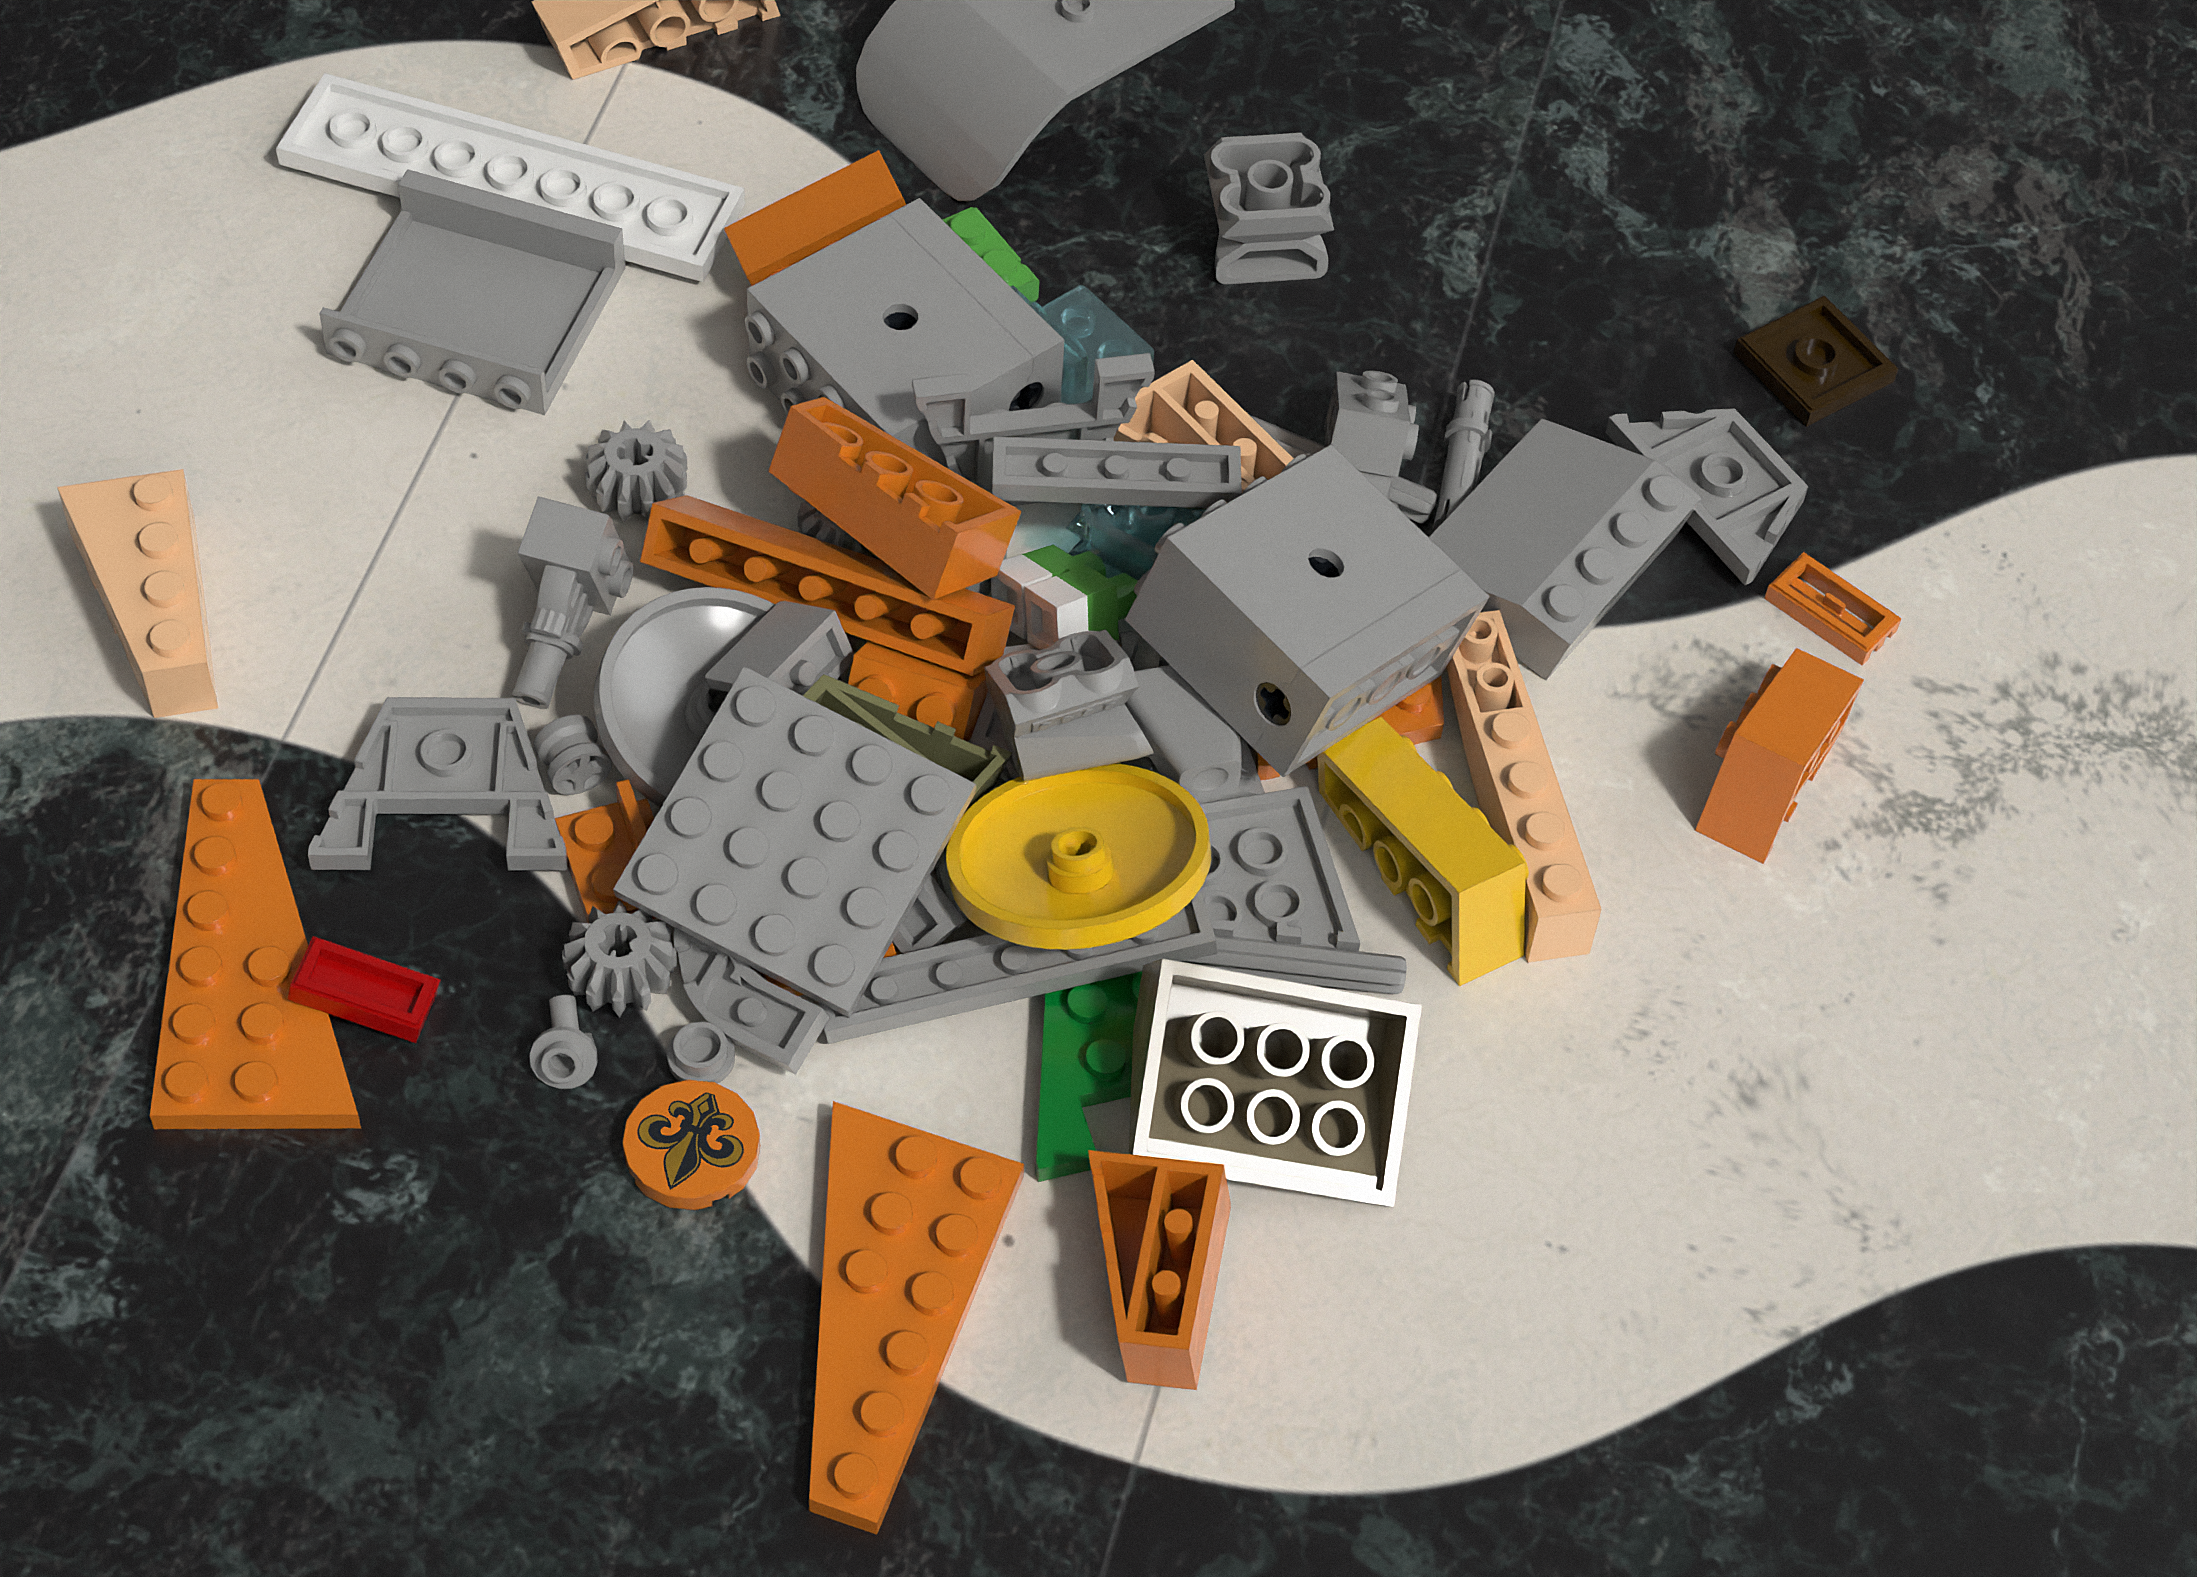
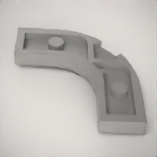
[674,928,830,1075]

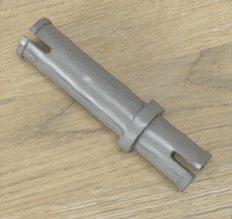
[1433,380,1495,531]

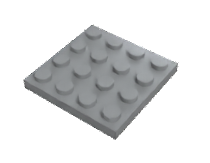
[613,666,976,1018]

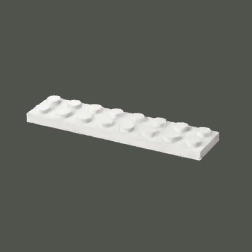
[276,73,745,282]

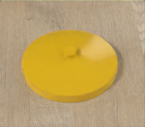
[946,763,1211,950]

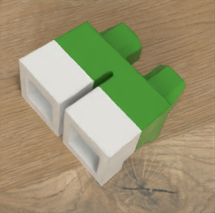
[991,544,1138,650]

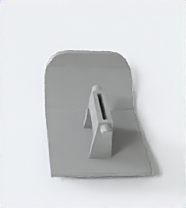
[856,0,1235,201]

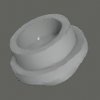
[667,1022,735,1084]

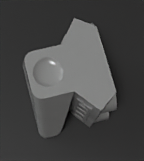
[1204,133,1334,284]
[984,630,1154,781]
[1120,665,1265,804]

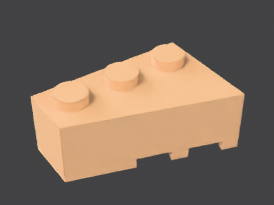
[1113,360,1294,516]

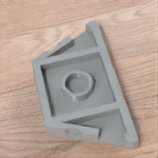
[1605,408,1808,585]

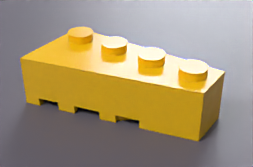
[1317,717,1529,986]

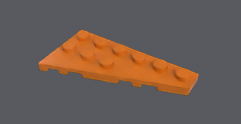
[150,779,361,1129]
[809,1101,1024,1535]

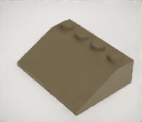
[1129,958,1422,1207]

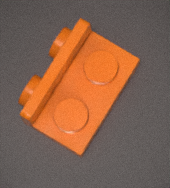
[555,779,656,923]

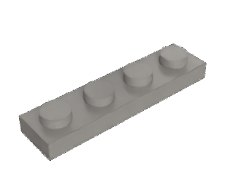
[992,437,1242,508]

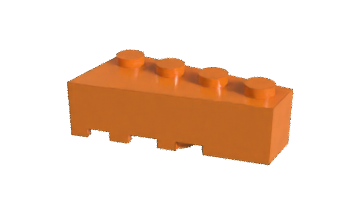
[768,397,1021,600]

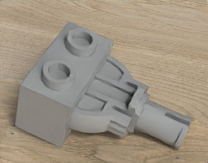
[512,496,633,709]

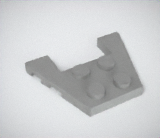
[912,353,1155,506]
[308,697,568,870]

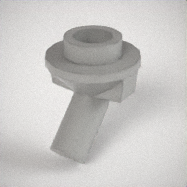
[530,995,598,1089]

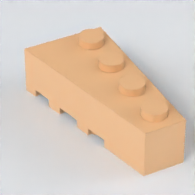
[531,0,780,80]
[57,469,218,718]

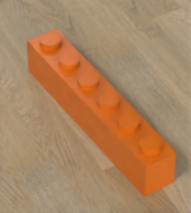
[640,495,1015,676]

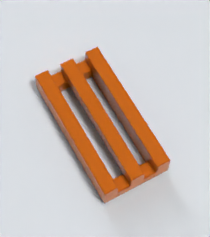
[1764,552,1902,665]

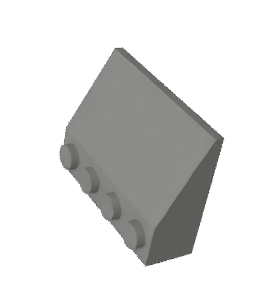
[1428,418,1702,680]

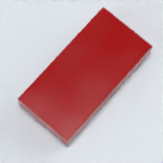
[287,936,441,1043]

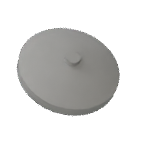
[594,587,842,808]

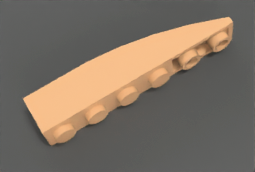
[1446,610,1602,963]

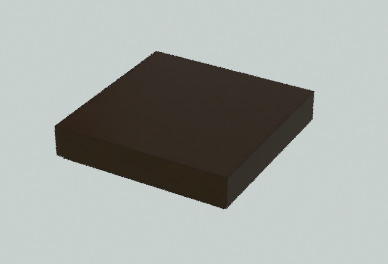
[1733,295,1898,427]

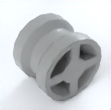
[534,714,612,795]

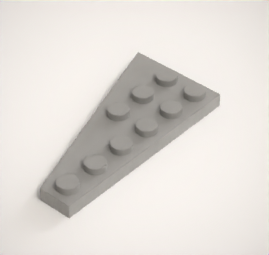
[935,786,1360,951]

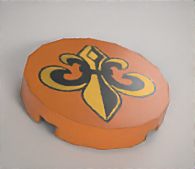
[623,1080,761,1210]

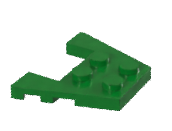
[1035,971,1142,1182]

